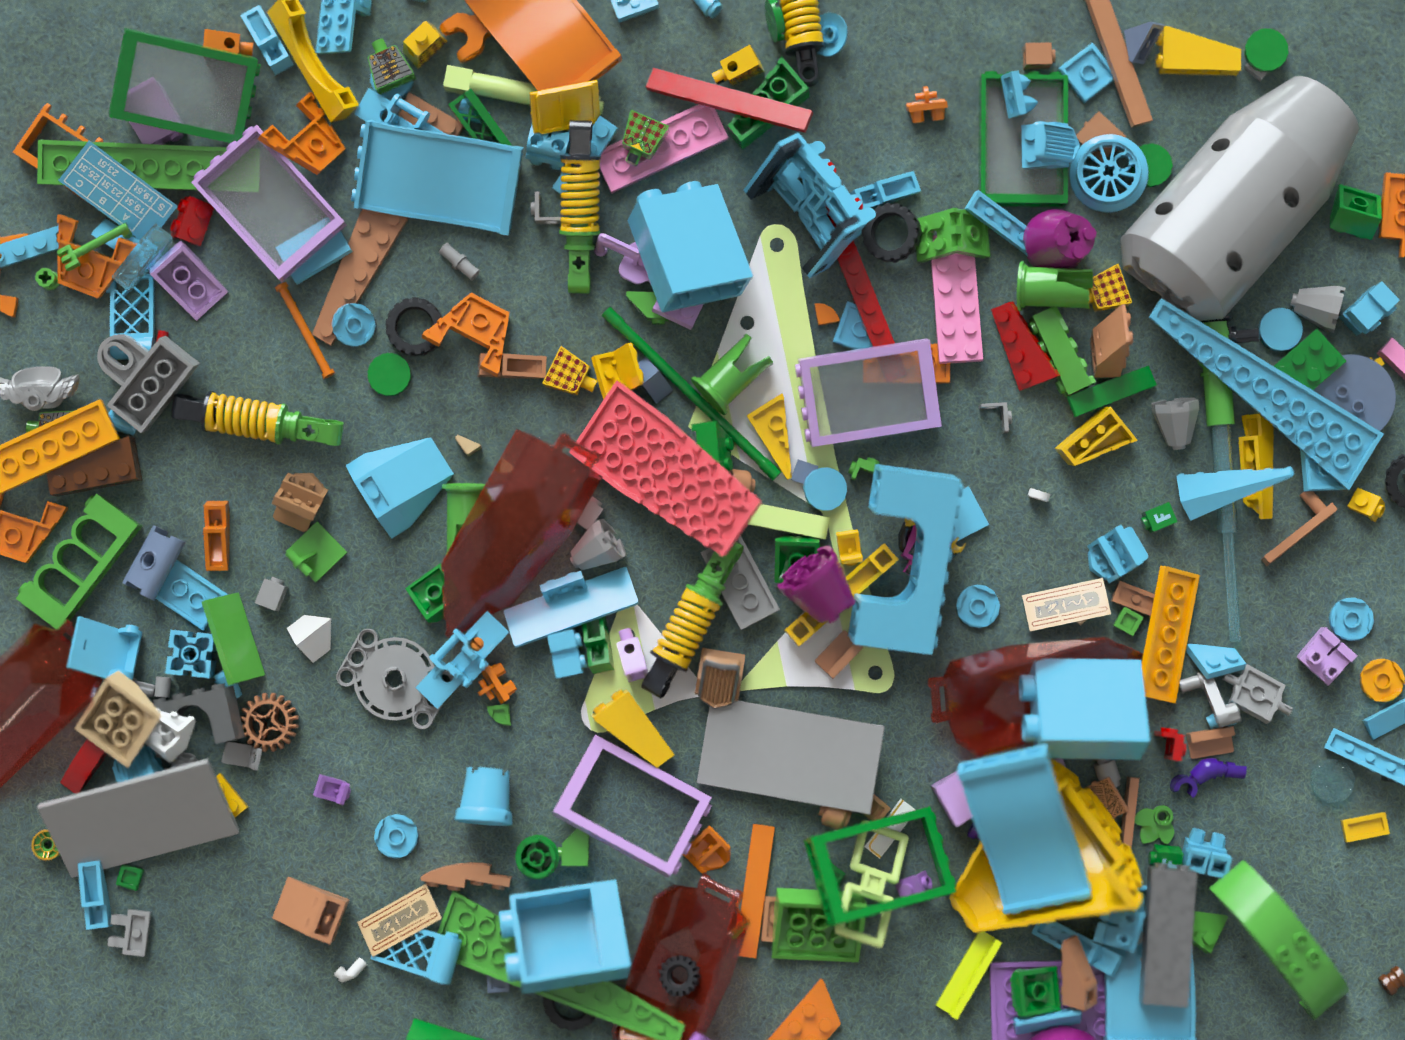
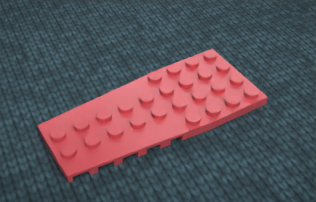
[569,381,762,556]

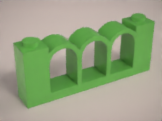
[16,494,143,630]

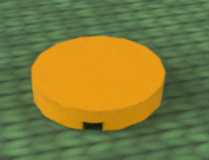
[1360,659,1405,702]

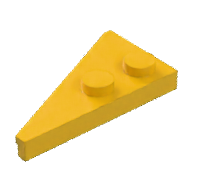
[747,393,792,480]

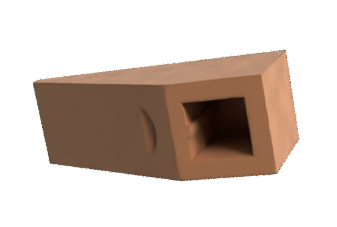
[1061,935,1097,1011]

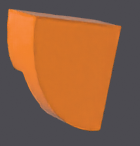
[814,303,840,326]

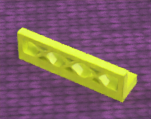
[935,932,1002,1020]

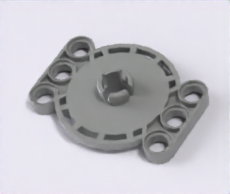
[336,629,453,729]

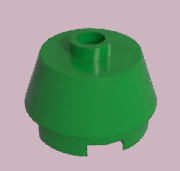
[515,835,559,879]

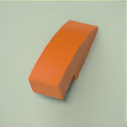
[203,501,230,571]

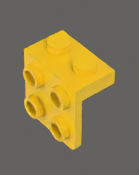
[591,343,644,399]

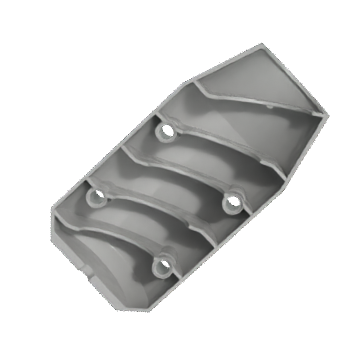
[1120,76,1359,321]

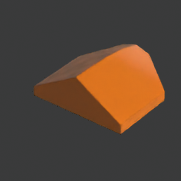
[682,826,731,873]

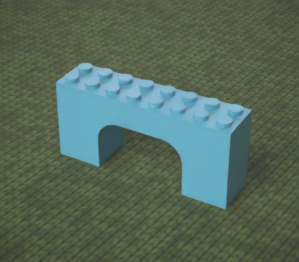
[848,464,963,655]

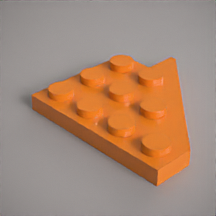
[1379,173,1405,258]

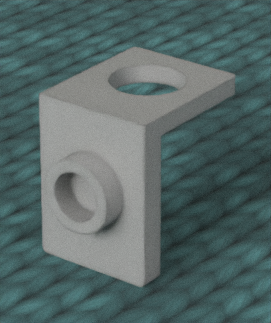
[531,192,561,224]
[979,402,1012,434]
[221,741,262,771]

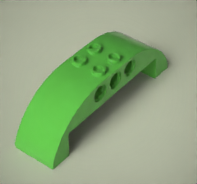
[1209,860,1349,1020]

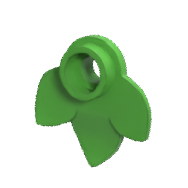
[1134,805,1174,844]

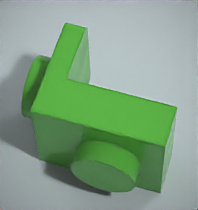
[848,457,880,481]

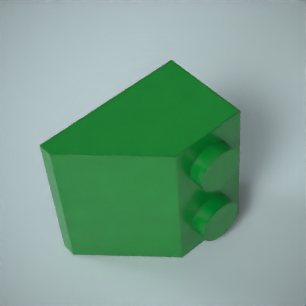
[1330,184,1382,240]

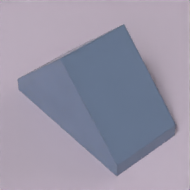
[1124,22,1164,64]
[638,357,673,404]

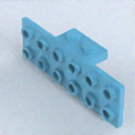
[316,0,372,54]
[504,567,639,648]

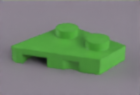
[1192,911,1228,953]

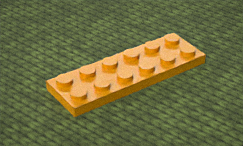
[0,399,120,495]
[1141,566,1200,703]

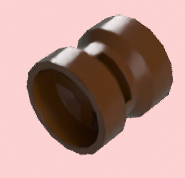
[1378,966,1405,996]

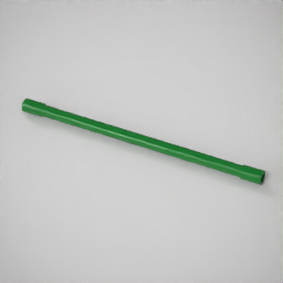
[602,307,782,481]

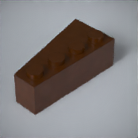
[46,436,142,497]

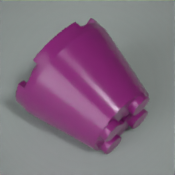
[1023,209,1096,269]
[777,546,855,623]

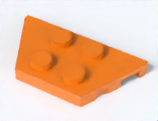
[768,978,841,1040]

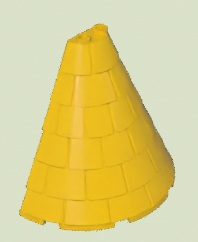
[949,758,1143,933]

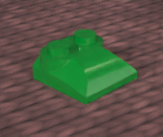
[774,536,819,583]
[405,563,465,623]
[1010,966,1061,1017]

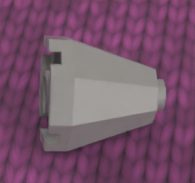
[1290,286,1346,333]
[1151,398,1199,450]
[570,519,626,570]

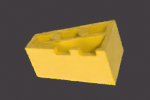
[1055,406,1138,466]

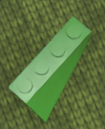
[1029,307,1096,397]

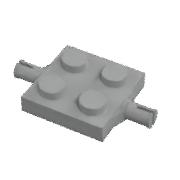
[1222,664,1293,724]

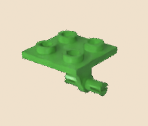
[285,521,348,583]

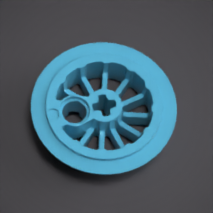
[1069,134,1148,212]

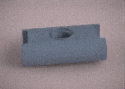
[122,525,186,600]

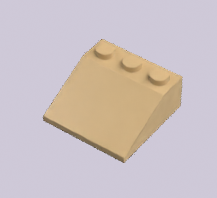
[74,671,162,768]

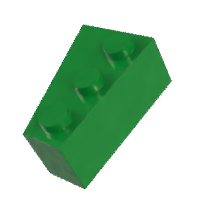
[691,421,734,473]

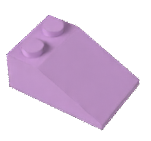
[149,240,228,321]

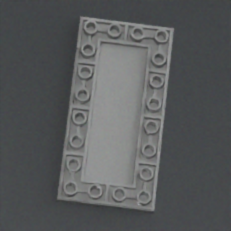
[697,701,885,814]
[37,759,239,878]

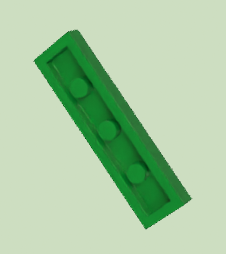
[448,88,522,161]

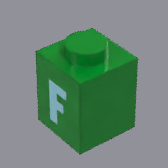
[1140,502,1178,533]
[1148,844,1184,868]

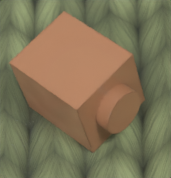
[1023,42,1056,70]

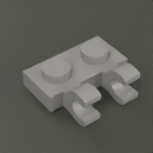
[108,909,152,956]

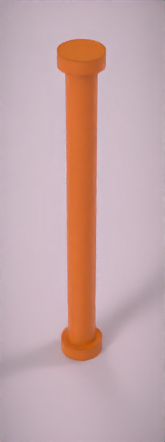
[275,282,335,379]

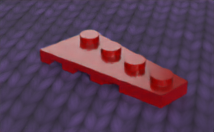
[991,302,1061,391]

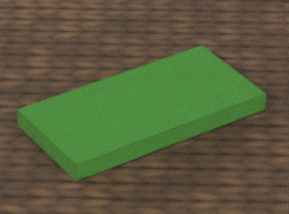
[202,592,265,686]

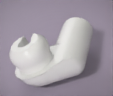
[334,958,367,982]

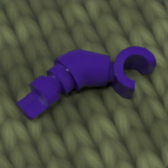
[1170,758,1247,798]

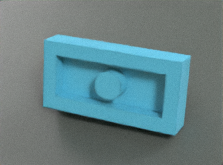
[1001,70,1038,119]

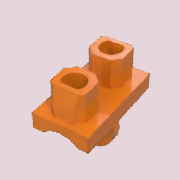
[906,86,948,123]
[478,663,517,704]

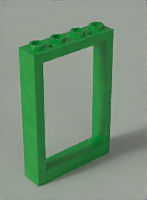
[804,806,956,928]

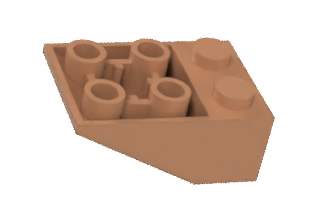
[1090,304,1133,378]
[272,876,350,944]

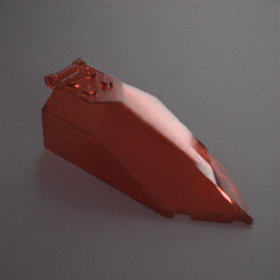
[441,429,603,638]
[0,619,103,788]
[928,637,1144,757]
[611,873,750,1040]

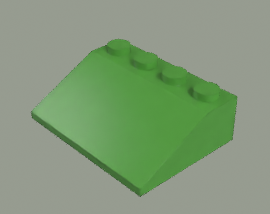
[771,888,867,962]

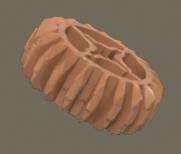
[240,693,299,752]

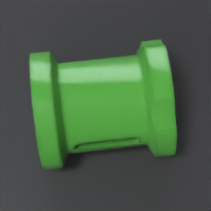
[35,268,59,290]

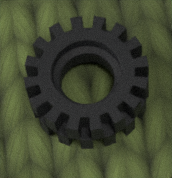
[659,955,701,996]

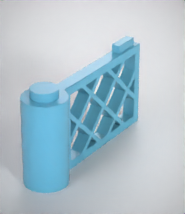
[106,274,156,360]
[370,929,462,984]

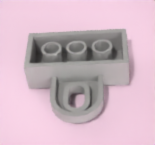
[97,334,200,433]

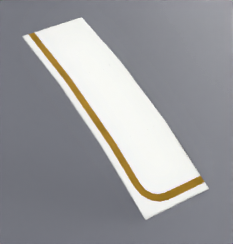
[864,799,916,859]

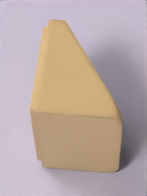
[455,435,482,456]

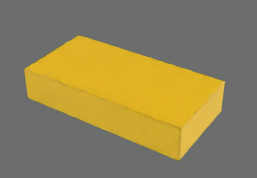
[1340,812,1390,842]

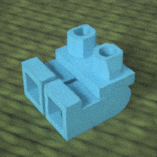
[526,125,570,170]
[1182,828,1232,878]
[1093,909,1146,953]

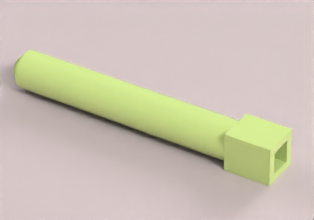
[443,65,604,114]

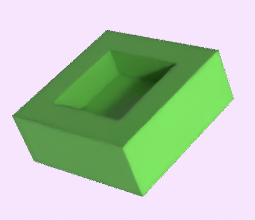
[1113,606,1144,636]

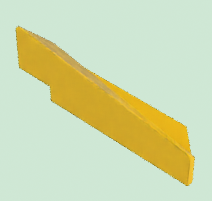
[1238,414,1274,519]

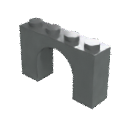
[153,683,245,758]

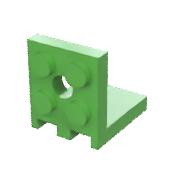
[916,208,990,262]

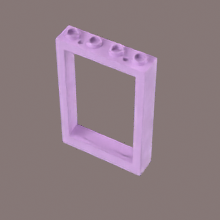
[552,735,712,878]

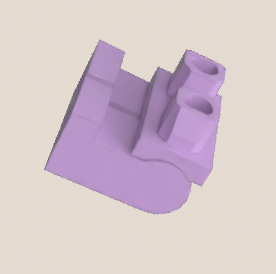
[1297,627,1357,686]

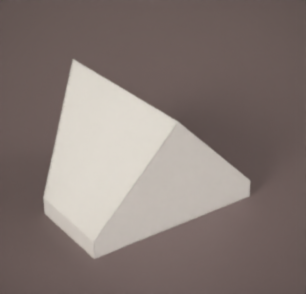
[287,615,331,663]

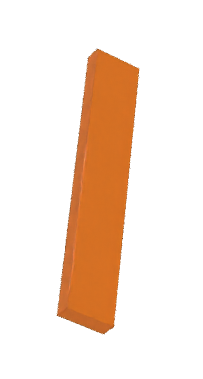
[734,823,775,958]

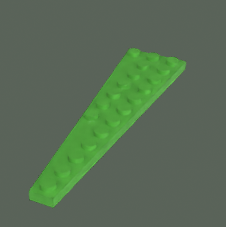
[432,890,685,1040]

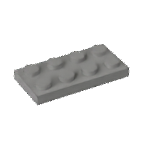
[700,535,780,630]

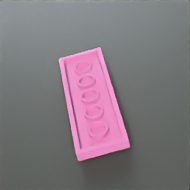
[600,104,729,194]
[931,234,983,364]

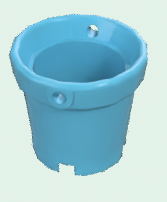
[455,767,513,826]

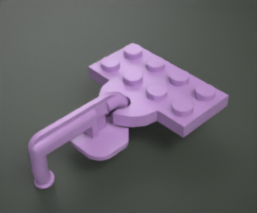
[595,233,704,330]

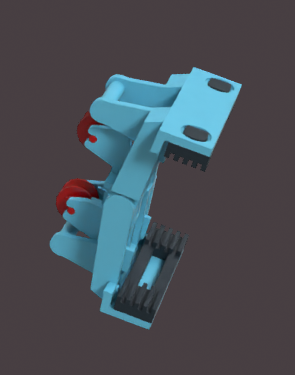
[744,133,876,278]

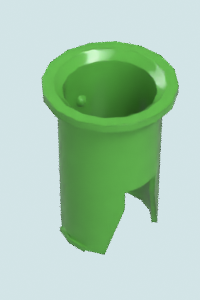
[1017,261,1093,311]
[691,334,773,415]
[442,483,492,557]

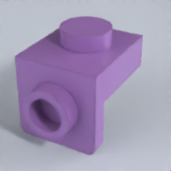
[313,774,350,805]
[895,871,933,898]

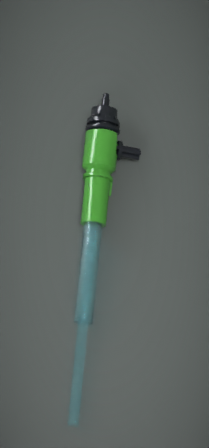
[1197,310,1260,642]

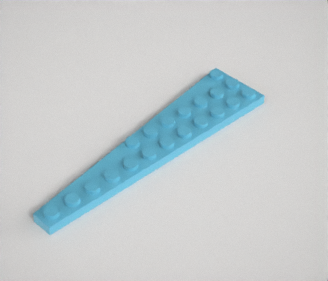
[1149,299,1384,490]

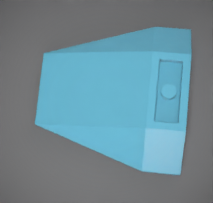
[346,437,454,539]

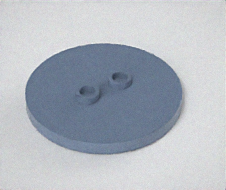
[1313,354,1396,431]

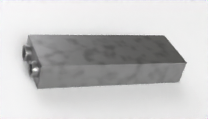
[1139,863,1197,1007]

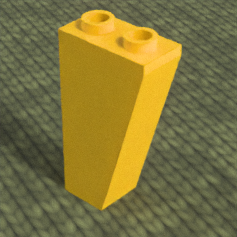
[1156,26,1241,76]
[591,689,674,768]

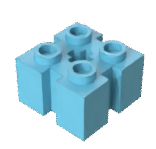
[1339,281,1400,336]
[547,629,587,678]
[165,630,217,678]

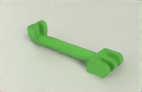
[57,222,133,271]

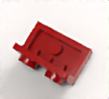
[170,196,214,246]
[1154,727,1186,761]

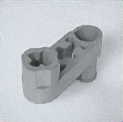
[1179,671,1241,728]

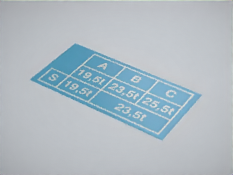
[58,141,178,245]

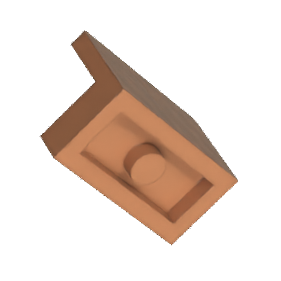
[815,630,863,679]
[1186,726,1235,759]

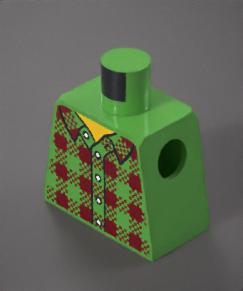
[622,110,669,166]

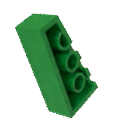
[728,57,810,150]

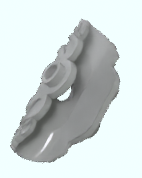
[0,366,80,411]

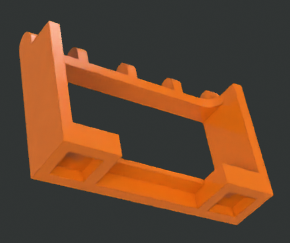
[13,103,103,199]

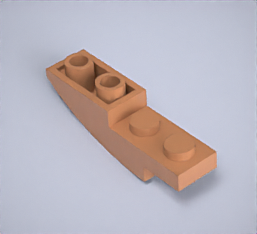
[421,862,512,891]

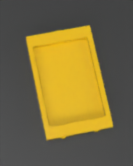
[529,80,600,134]

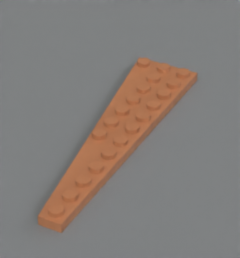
[312,92,464,346]

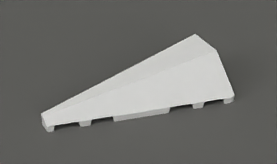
[145,708,196,763]

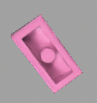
[1377,338,1405,380]

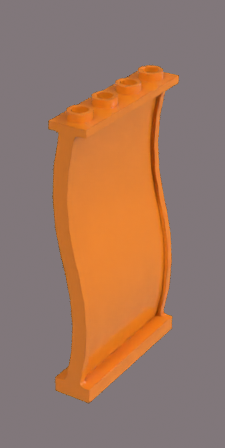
[464,0,622,91]

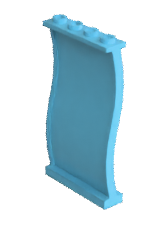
[351,120,523,235]
[957,745,1092,914]
[1102,881,1197,1040]

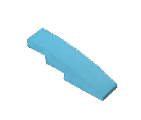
[1032,921,1124,977]

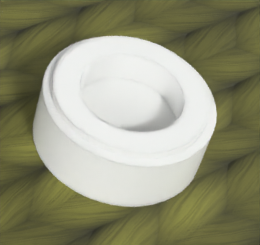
[1028,488,1051,502]

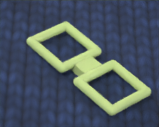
[834,820,909,948]

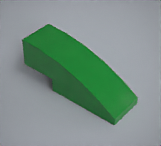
[582,616,614,674]

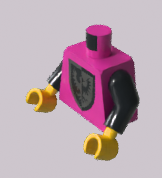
[898,518,966,576]

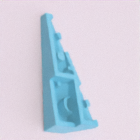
[1177,467,1294,521]

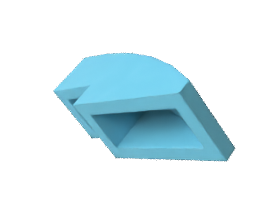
[241,5,294,75]
[849,171,921,209]
[78,860,112,930]

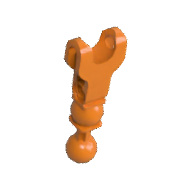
[439,13,491,63]

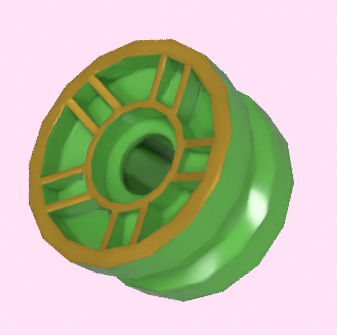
[31,829,61,860]

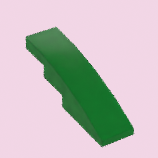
[1067,365,1157,417]

